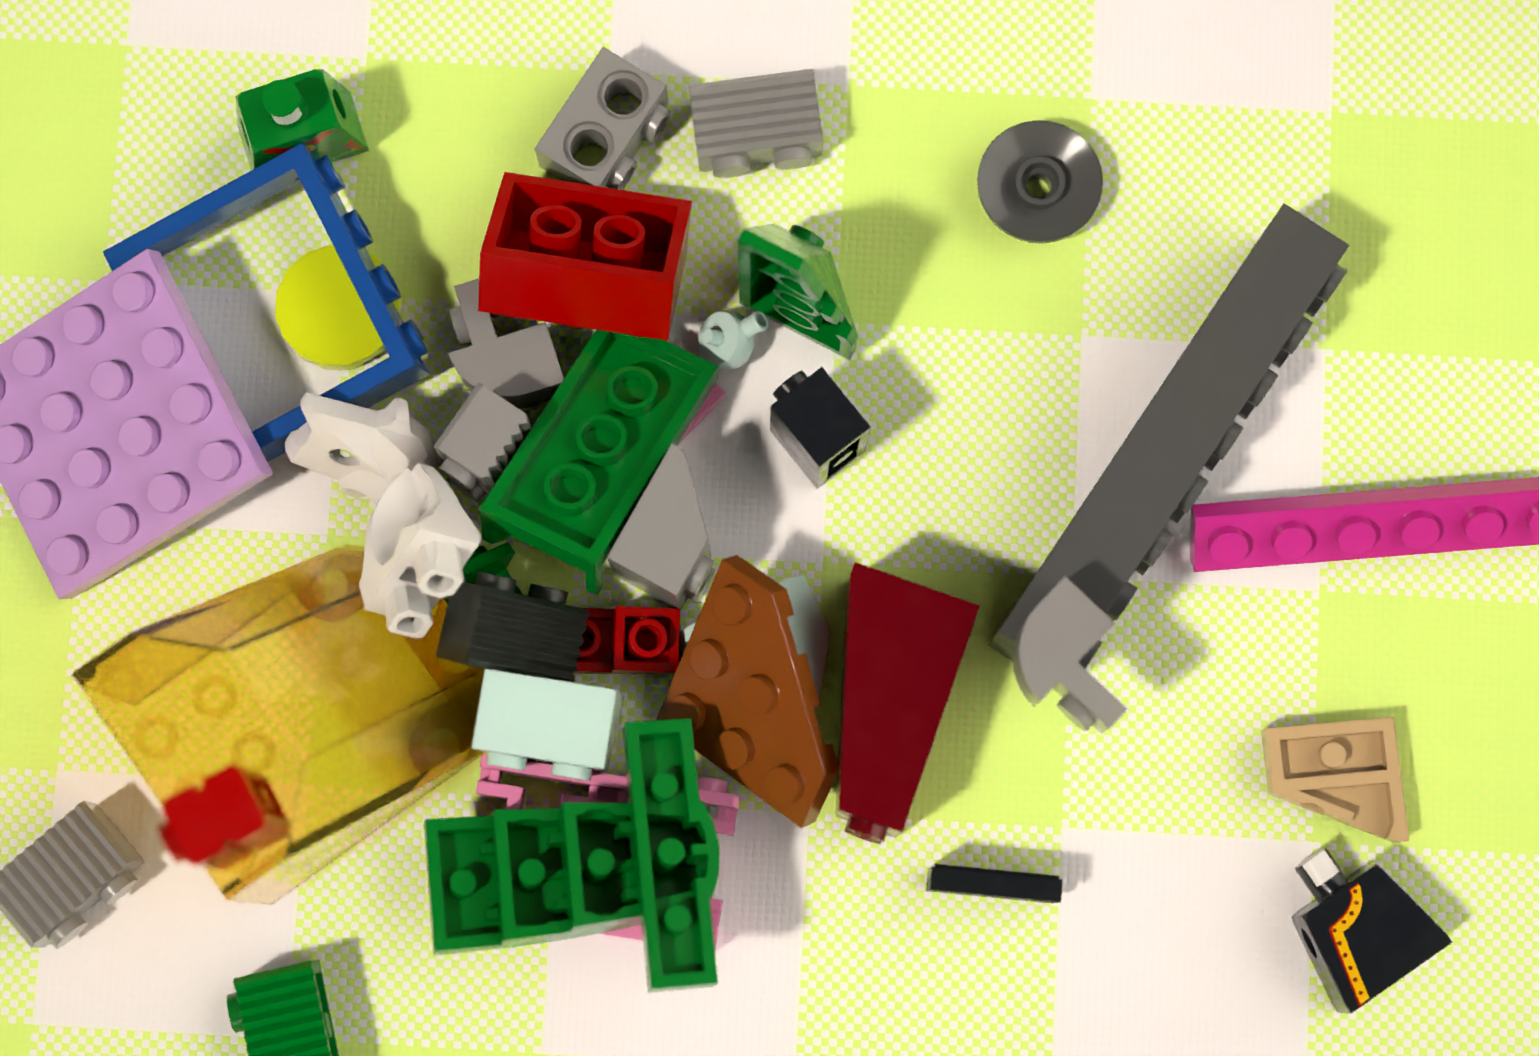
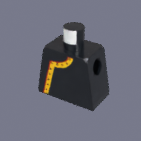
[1291,847,1453,1014]

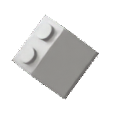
[607,444,715,612]

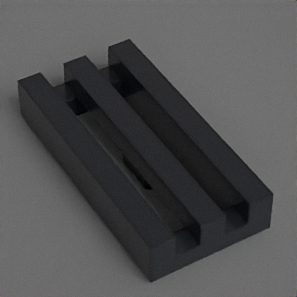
[926,864,1063,904]

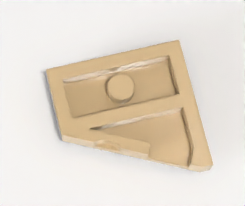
[1261,717,1409,843]

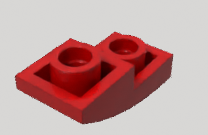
[573,606,680,674]

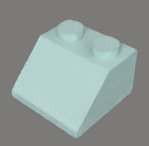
[472,669,624,781]

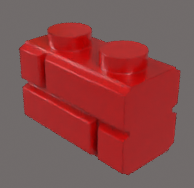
[158,764,292,870]

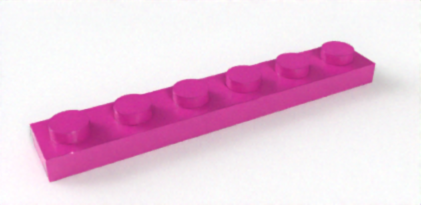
[1190,477,1539,572]

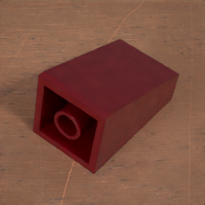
[835,562,980,845]

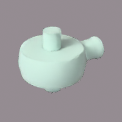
[698,311,768,370]

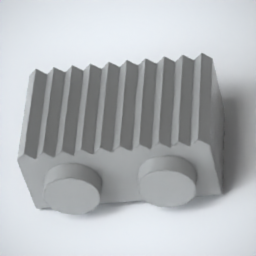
[688,69,823,178]
[433,383,532,502]
[0,801,145,949]

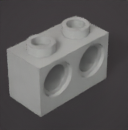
[534,46,671,190]

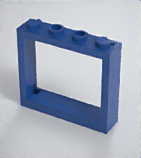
[103,143,430,462]

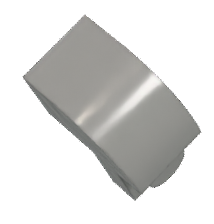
[448,279,564,409]
[1013,577,1128,734]

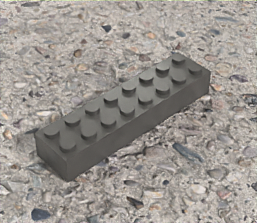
[989,203,1349,668]

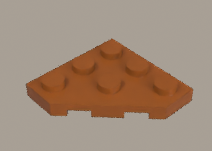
[656,555,840,828]

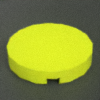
[275,245,402,370]

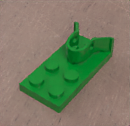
[479,330,719,595]

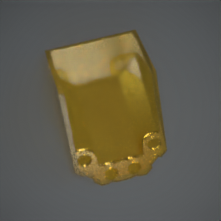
[71,547,485,905]

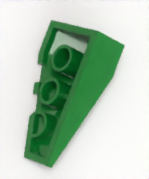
[737,223,858,360]

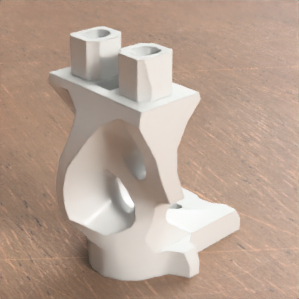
[284,392,481,639]

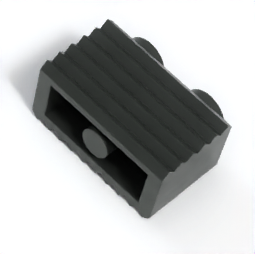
[436,572,590,683]

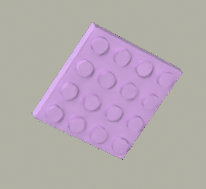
[0,249,273,600]

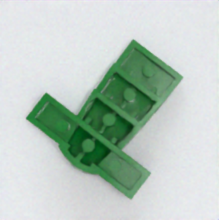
[424,718,720,993]

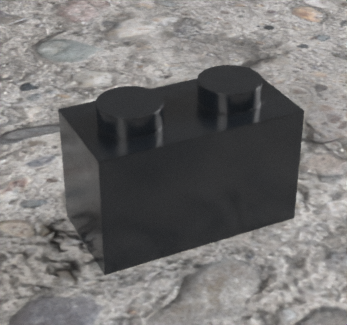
[770,367,871,489]

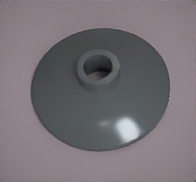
[977,120,1103,244]

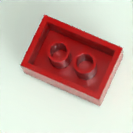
[478,172,692,341]

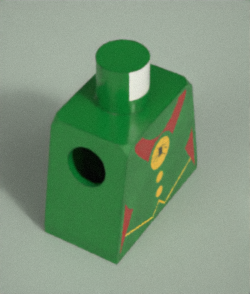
[235,69,369,170]

